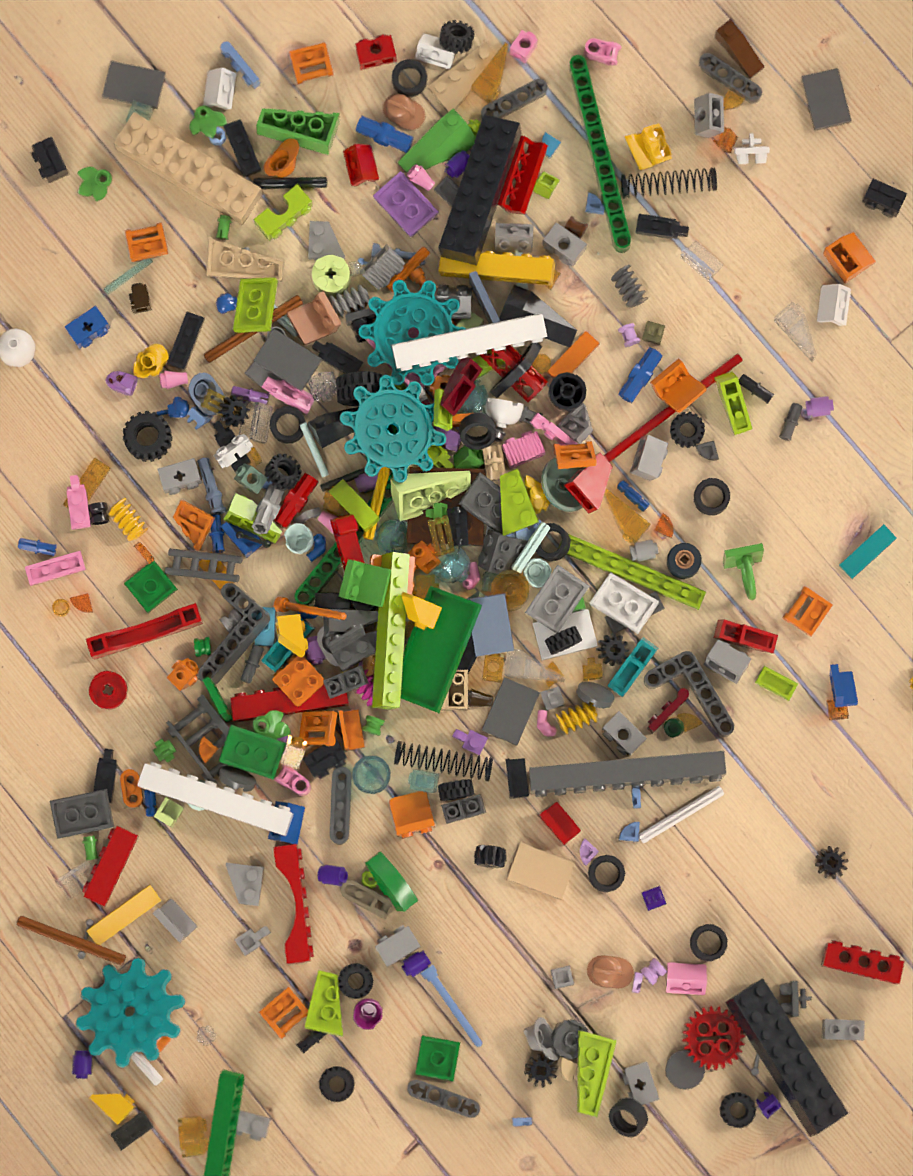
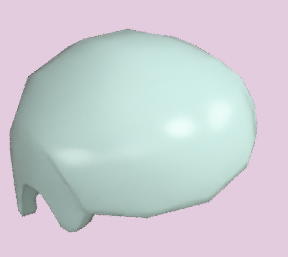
[284,523,314,554]
[523,558,552,588]

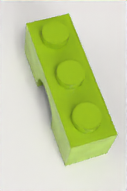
[254,184,313,241]

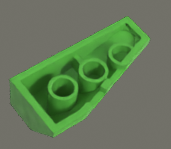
[397,108,476,173]

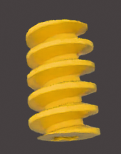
[109,498,148,541]
[555,701,598,735]

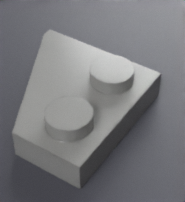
[308,221,345,260]
[557,403,593,444]
[226,863,264,906]

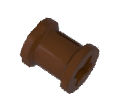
[565,216,588,239]

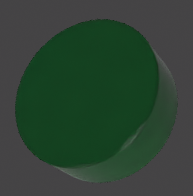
[664,718,684,738]

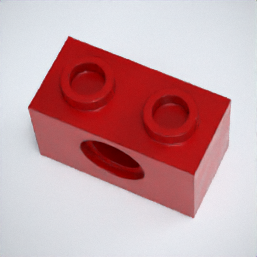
[355,34,397,70]

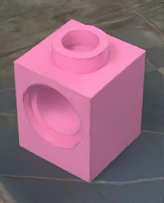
[510,30,538,64]

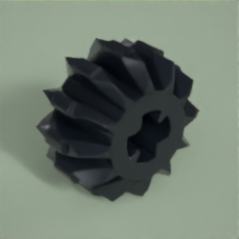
[218,395,251,427]
[596,633,630,666]
[474,845,507,868]
[815,846,848,879]
[524,1054,558,1088]

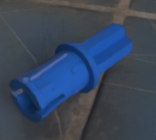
[209,515,225,553]
[18,538,57,557]

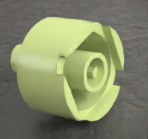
[312,255,351,297]

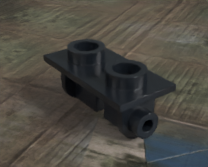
[447,507,469,547]

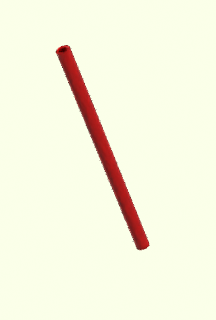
[604,353,743,463]

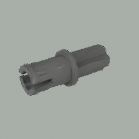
[779,403,802,441]
[241,645,264,683]

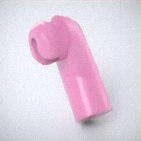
[462,562,480,590]
[537,710,556,737]

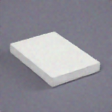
[590,572,659,634]
[532,609,598,661]

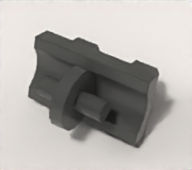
[780,981,812,1017]

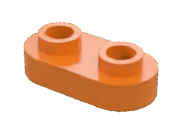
[120,769,143,808]

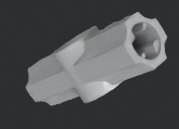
[252,484,284,535]

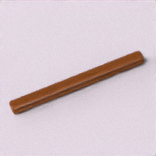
[204,295,303,363]
[17,916,126,965]

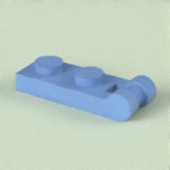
[221,42,260,89]

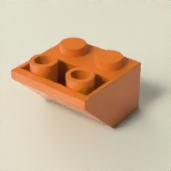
[823,232,876,284]

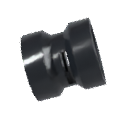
[350,318,370,343]
[88,502,110,525]

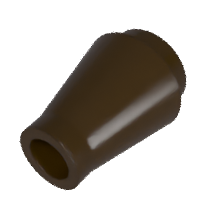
[468,688,493,707]

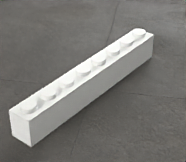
[391,313,547,371]
[137,762,294,836]

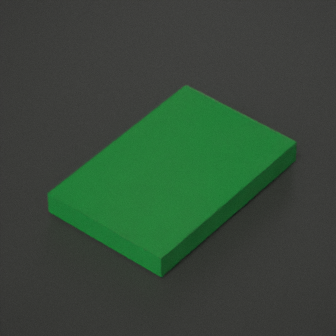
[218,725,286,780]

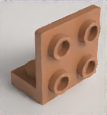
[287,291,342,345]

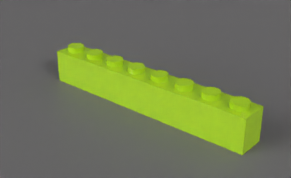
[372,552,410,710]

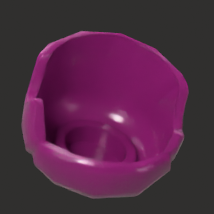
[353,998,383,1030]

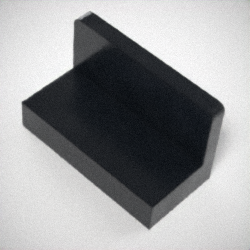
[505,758,529,799]

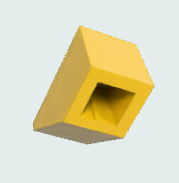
[275,614,308,657]

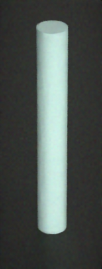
[300,422,329,477]

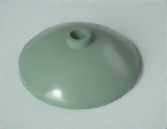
[541,457,583,512]

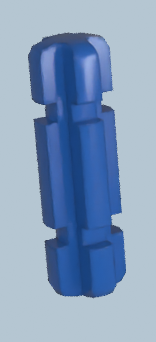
[617,480,650,512]
[144,790,157,817]

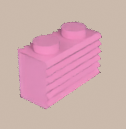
[502,431,546,469]

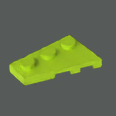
[500,469,539,536]
[305,970,343,1037]

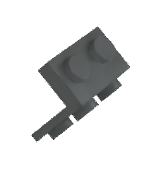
[477,529,528,578]

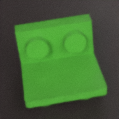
[339,559,391,607]

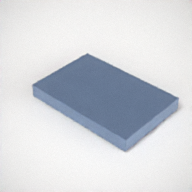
[469,271,500,324]
[468,593,514,657]

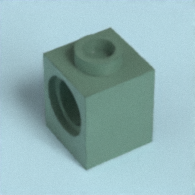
[234,464,268,494]

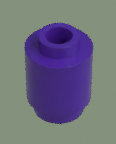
[445,151,469,178]
[318,865,348,886]
[401,950,431,977]
[72,1050,92,1079]

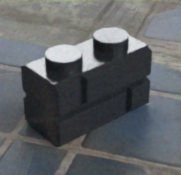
[31,137,69,183]
[862,178,907,218]
[302,740,348,779]

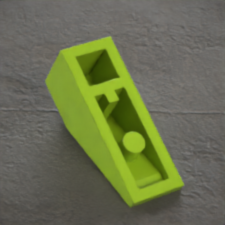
[714,372,752,435]
[223,493,282,543]

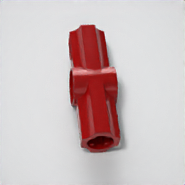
[273,473,319,529]

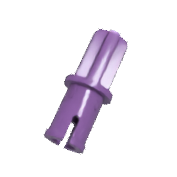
[231,386,269,406]

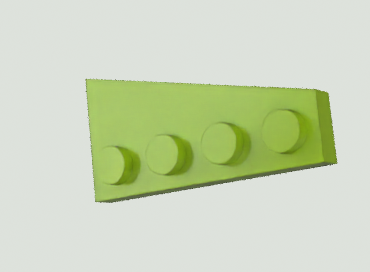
[577,1030,617,1117]

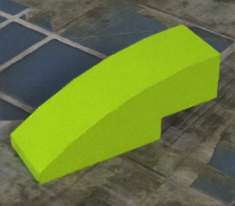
[328,479,380,532]

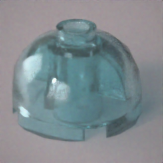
[459,379,489,415]
[375,519,408,554]
[432,546,471,584]
[352,756,391,795]

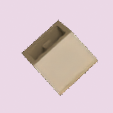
[429,670,468,711]

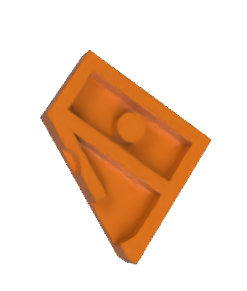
[173,500,215,551]

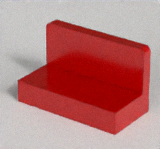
[343,144,379,186]
[539,802,581,845]

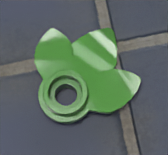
[190,105,227,138]
[78,167,112,201]
[253,710,291,740]

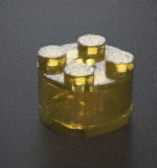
[491,570,529,611]
[177,1115,209,1158]

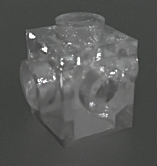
[308,372,337,402]

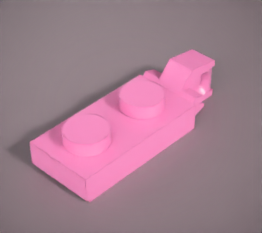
[262,376,316,415]
[530,413,578,445]
[66,475,91,530]

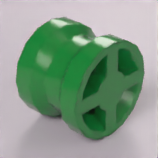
[194,637,212,658]

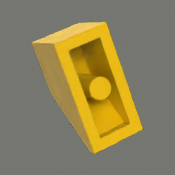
[401,592,442,630]
[89,1093,136,1125]

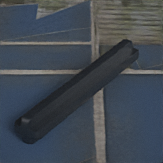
[253,177,327,189]

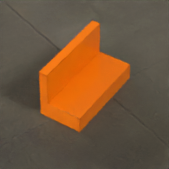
[339,709,365,751]

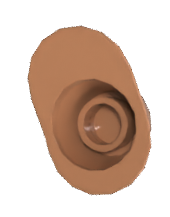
[383,94,425,130]
[587,955,634,989]

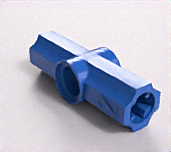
[355,116,413,153]
[618,347,663,403]

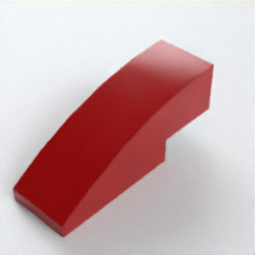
[713,619,778,654]

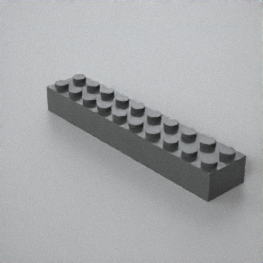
[529,751,726,797]

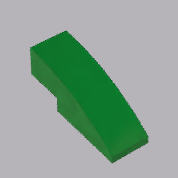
[365,852,418,912]

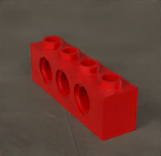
[821,940,905,985]

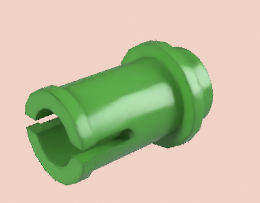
[216,215,232,240]
[82,836,99,861]

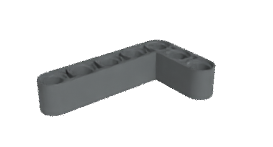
[198,583,270,685]
[644,651,735,737]

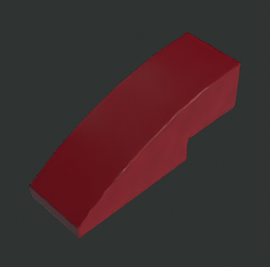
[440,357,483,416]

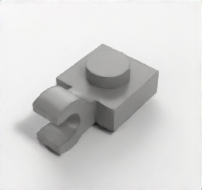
[234,926,271,956]

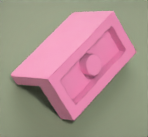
[666,962,707,995]

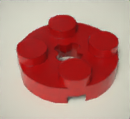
[89,671,128,710]

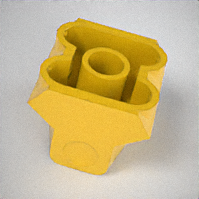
[624,123,672,171]

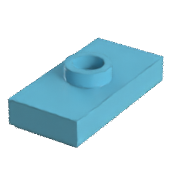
[255,607,276,647]

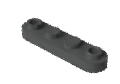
[330,767,352,845]

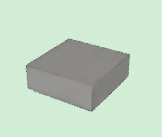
[551,965,574,989]

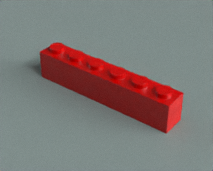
[230,685,349,722]

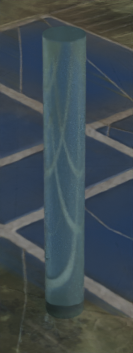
[103,258,153,295]

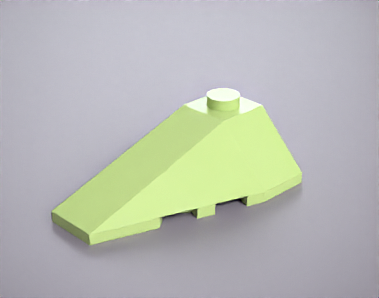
[391,471,471,521]

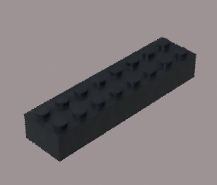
[439,114,522,265]
[725,978,849,1137]

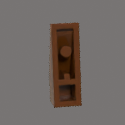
[714,19,765,79]

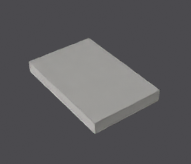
[525,565,590,633]

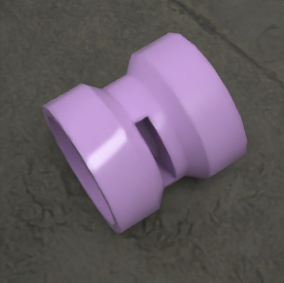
[640,958,667,985]

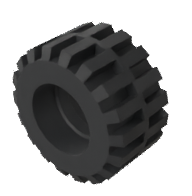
[336,371,383,406]
[123,411,172,462]

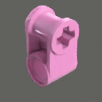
[584,38,621,66]
[274,763,311,796]

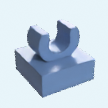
[187,406,213,429]

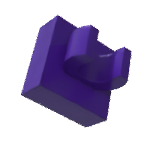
[641,886,666,911]
[756,1092,782,1119]

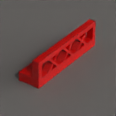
[497,135,548,215]
[479,345,548,403]

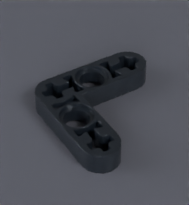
[490,342,542,398]

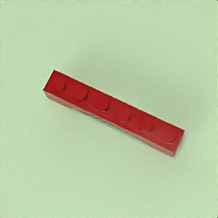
[86,603,203,660]
[273,844,314,964]

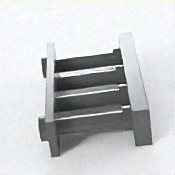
[166,694,229,784]

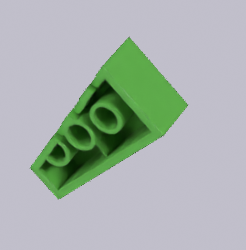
[256,108,340,155]

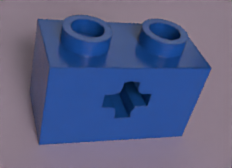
[64,305,111,349]

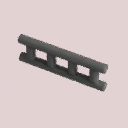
[165,548,243,582]

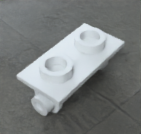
[213,434,253,469]

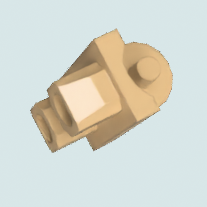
[483,445,505,481]

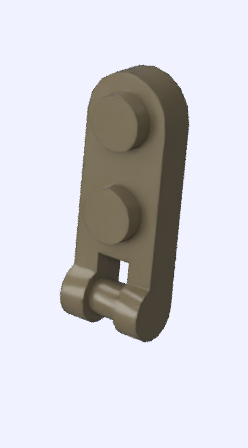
[341,880,393,920]

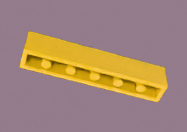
[438,251,555,286]

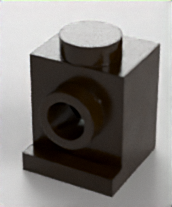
[129,283,152,314]

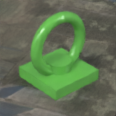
[723,543,764,600]

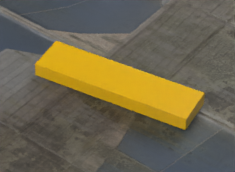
[86,884,162,945]

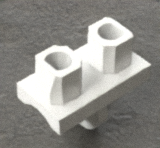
[734,133,770,164]

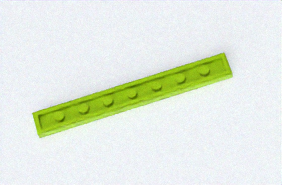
[558,534,706,610]

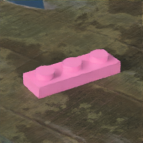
[25,551,86,586]

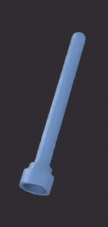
[420,965,482,1047]

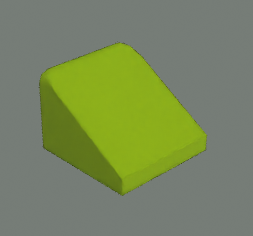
[533,171,560,199]

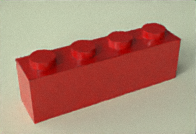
[82,826,139,907]

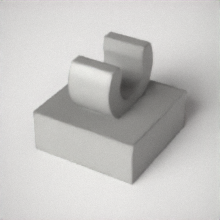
[540,686,565,711]

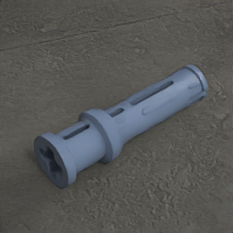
[197,457,227,516]

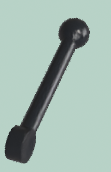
[236,531,271,548]

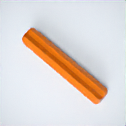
[386,246,430,292]

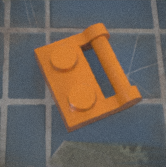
[289,42,334,84]
[125,222,169,262]
[553,441,596,469]
[782,586,833,637]
[298,711,337,747]
[259,987,309,1039]

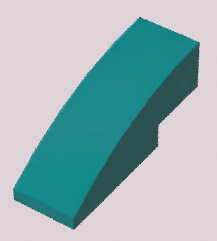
[839,524,897,579]
[261,617,315,672]
[607,637,659,697]

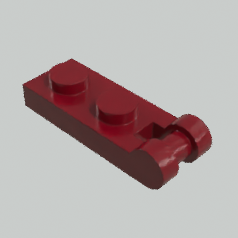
[647,688,689,734]

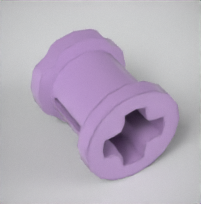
[618,323,640,347]

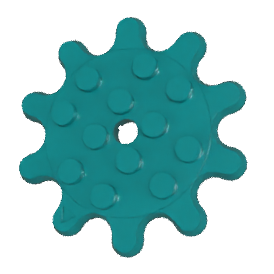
[358,280,466,386]
[340,375,446,483]
[76,958,185,1068]

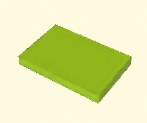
[233,277,278,333]

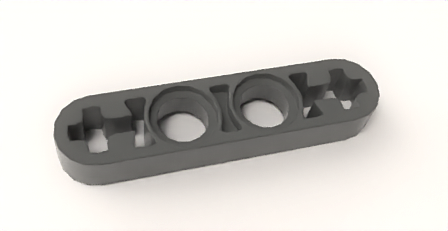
[699,53,762,103]
[481,79,547,118]
[407,1080,480,1118]

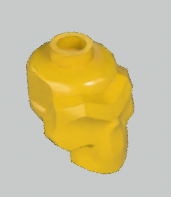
[133,343,168,378]
[524,475,550,514]

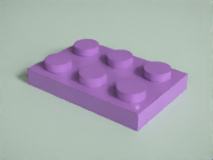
[373,171,439,238]

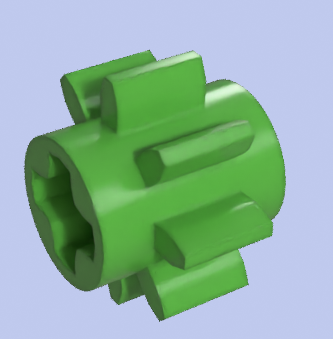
[153,739,176,763]

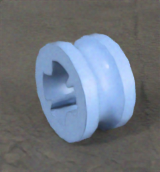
[209,127,226,146]

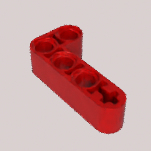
[330,514,365,572]

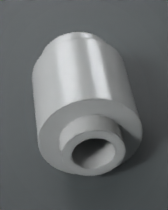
[630,539,659,562]

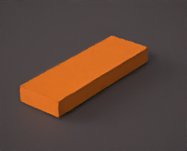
[547,331,600,378]

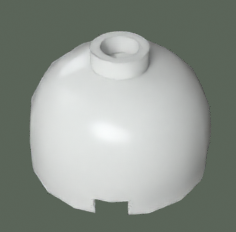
[0,329,35,367]
[485,398,524,428]

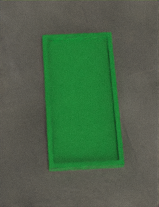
[401,586,482,713]

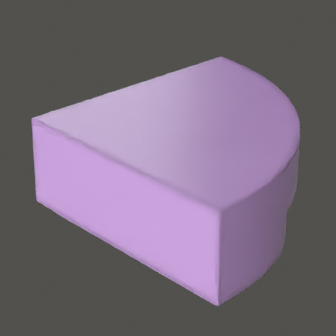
[580,839,599,866]
[632,972,643,993]

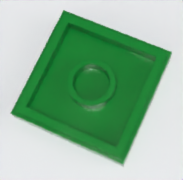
[124,560,178,613]
[415,1035,461,1081]

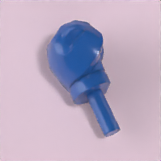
[216,293,237,314]
[157,397,189,418]

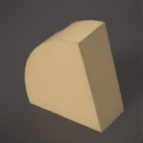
[558,1056,578,1082]

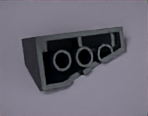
[499,284,577,348]
[308,407,359,448]

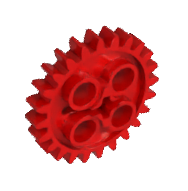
[681,1006,746,1071]

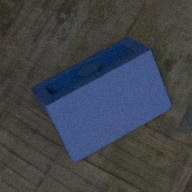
[221,522,262,558]
[829,664,858,707]
[268,801,305,844]

